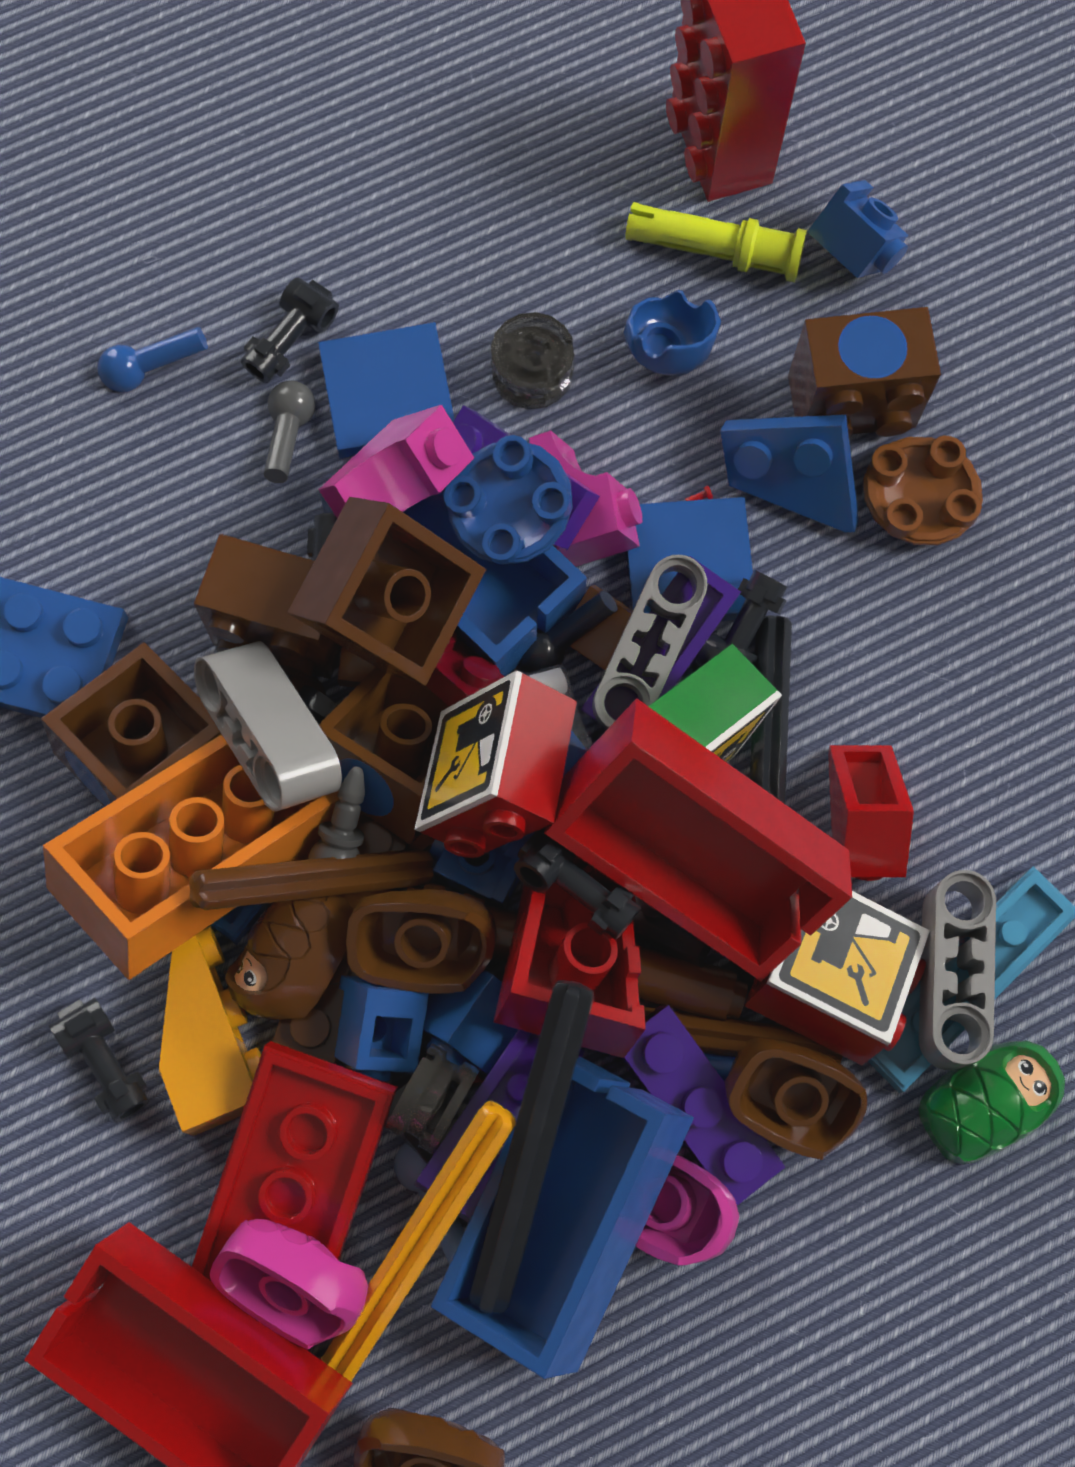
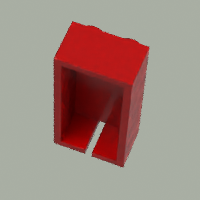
[666,0,806,202]
[545,698,853,981]
[24,1222,353,1467]

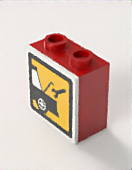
[415,670,577,858]
[744,889,930,1065]

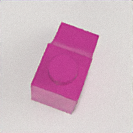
[318,405,474,519]
[529,430,642,566]

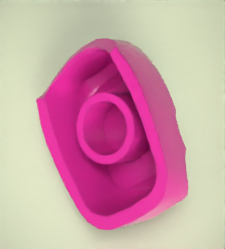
[636,1155,740,1265]
[210,1219,368,1350]

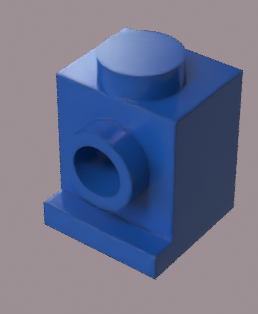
[807,180,909,278]
[430,839,520,909]
[334,975,429,1081]

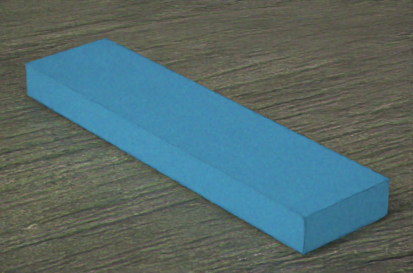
[868,866,1075,1094]

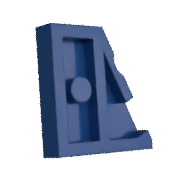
[720,415,859,533]

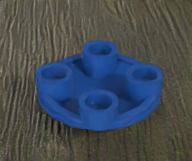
[444,435,573,565]

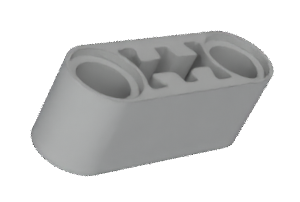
[592,555,708,730]
[194,641,342,812]
[919,870,996,1070]

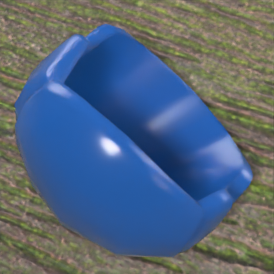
[623,290,721,377]

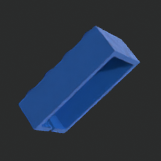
[319,411,587,676]
[430,1056,694,1379]

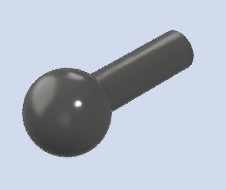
[264,380,316,483]

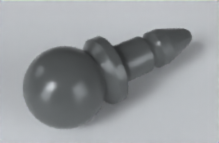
[308,767,365,859]

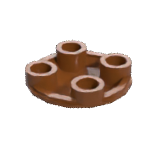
[863,435,983,546]

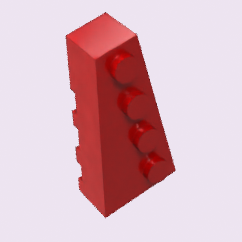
[494,827,646,1058]

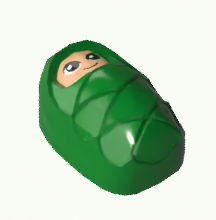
[918,1040,1065,1165]

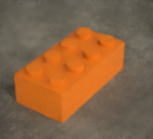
[43,734,339,980]

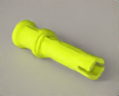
[625,202,807,283]

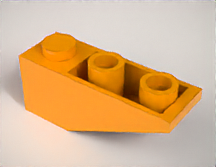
[159,926,261,1136]

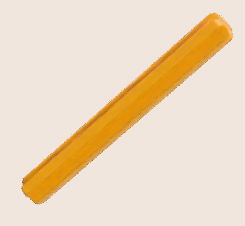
[321,1101,516,1382]

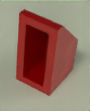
[828,745,914,881]

